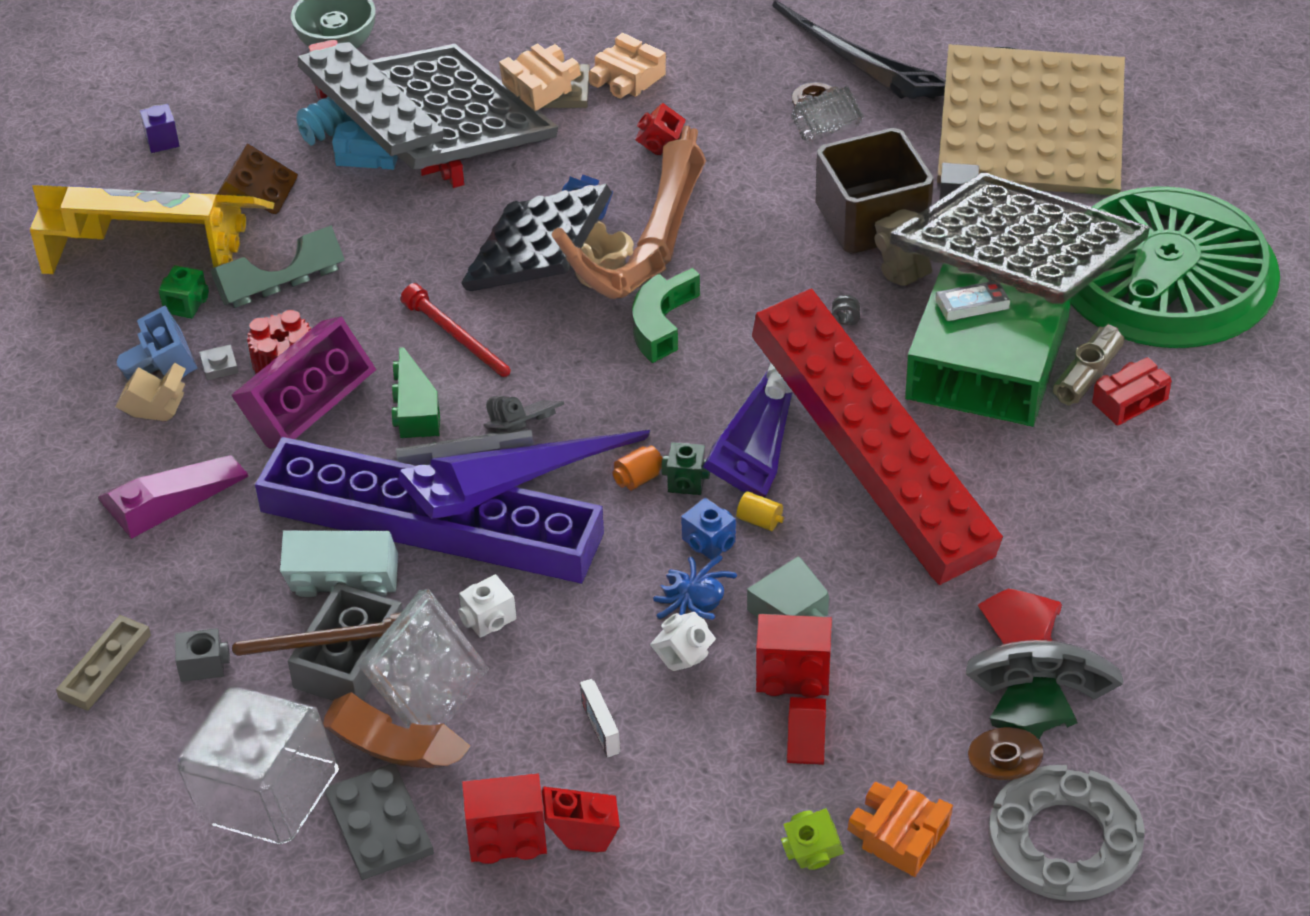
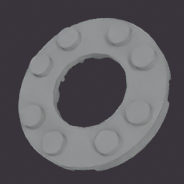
[989,765,1145,901]

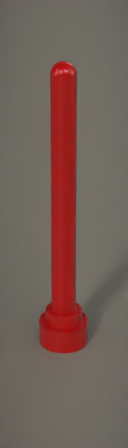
[400,283,511,377]

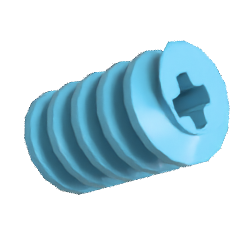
[296,97,354,146]

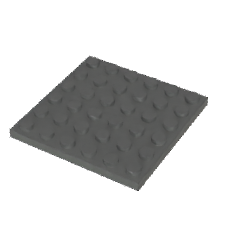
[311,44,558,170]

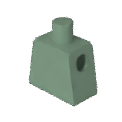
[747,556,829,617]

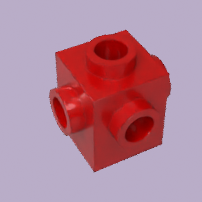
[635,103,686,155]

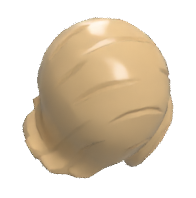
[575,221,634,288]

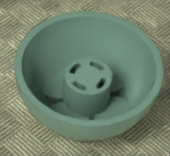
[291,0,376,49]

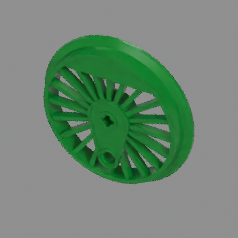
[1055,186,1280,348]

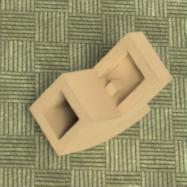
[115,363,186,421]

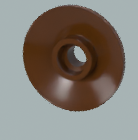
[968,727,1044,780]

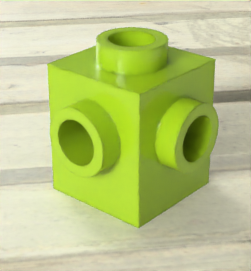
[781,808,845,870]

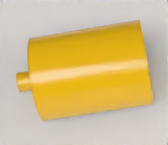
[736,491,784,531]

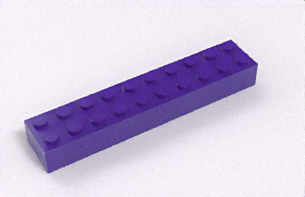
[255,437,604,584]

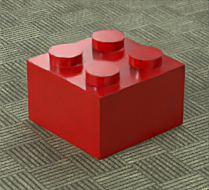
[756,614,832,698]
[462,773,547,864]

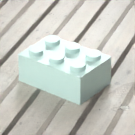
[280,530,398,597]

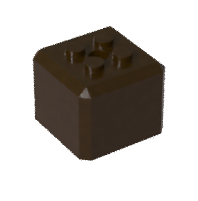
[815,128,934,254]

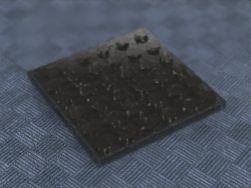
[890,172,1150,304]

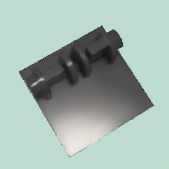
[483,396,564,432]

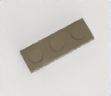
[56,615,151,711]

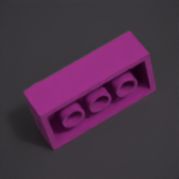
[231,316,377,449]

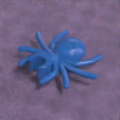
[653,555,737,620]

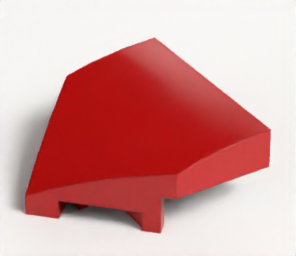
[978,588,1062,644]

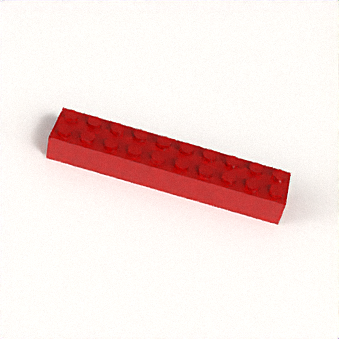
[752,288,1003,585]

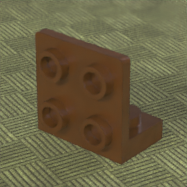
[216,143,298,214]

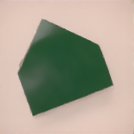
[989,677,1078,739]

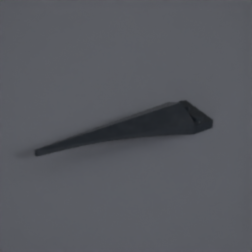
[772,0,946,99]

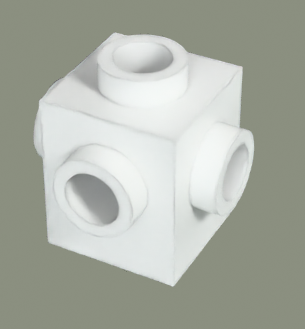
[458,574,516,638]
[650,612,716,671]

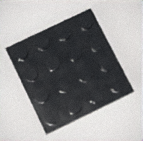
[461,183,612,291]

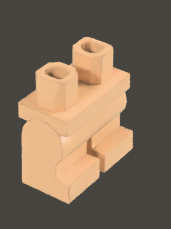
[589,33,666,99]
[499,43,581,111]

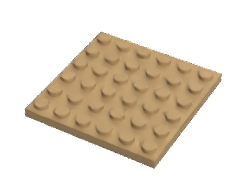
[937,44,1125,195]

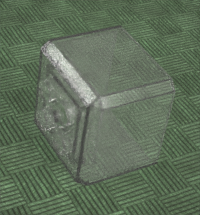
[176,687,339,844]

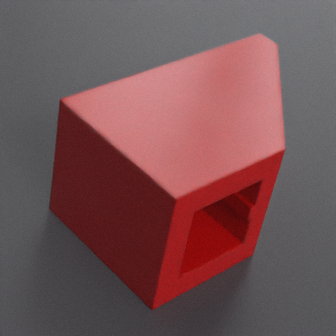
[541,786,620,853]

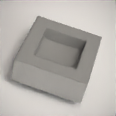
[199,344,238,380]

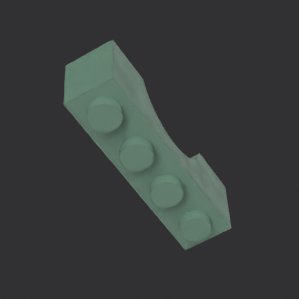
[210,225,345,308]

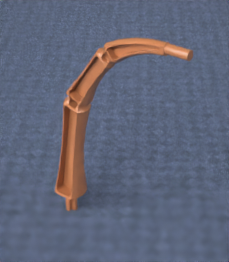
[552,125,706,299]

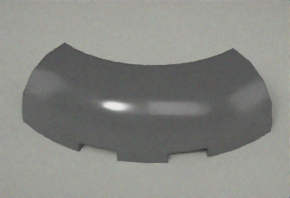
[966,640,1123,700]

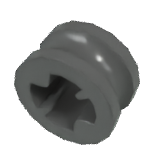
[832,295,860,325]

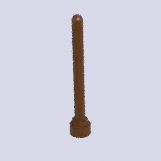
[232,612,409,656]

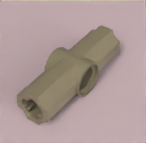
[1053,324,1124,406]

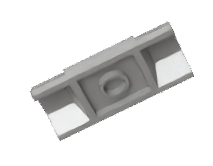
[396,428,533,466]

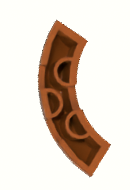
[323,692,470,768]

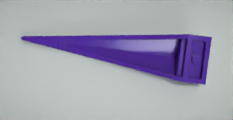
[703,371,793,498]
[398,430,650,519]

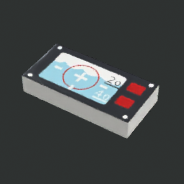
[936,280,1010,321]
[580,679,620,757]

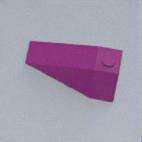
[98,455,249,539]

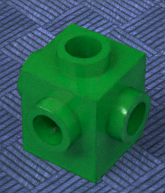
[158,265,209,319]

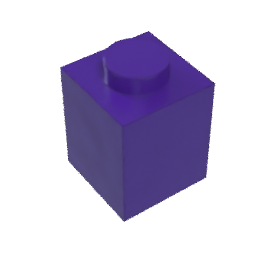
[139,104,180,153]

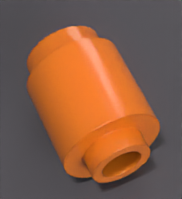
[612,445,663,491]

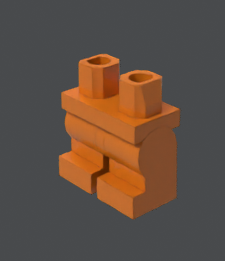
[847,781,953,877]

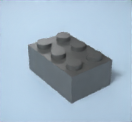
[288,583,403,701]

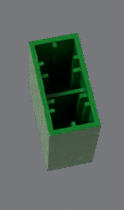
[905,251,1074,427]

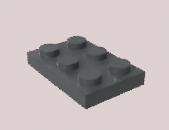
[324,763,434,880]

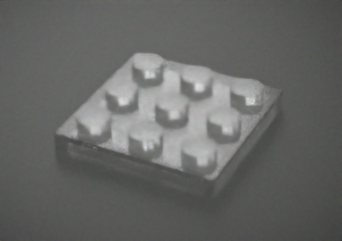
[358,589,489,729]

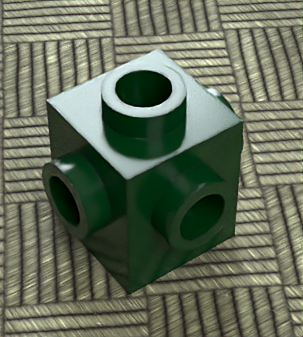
[661,442,711,495]

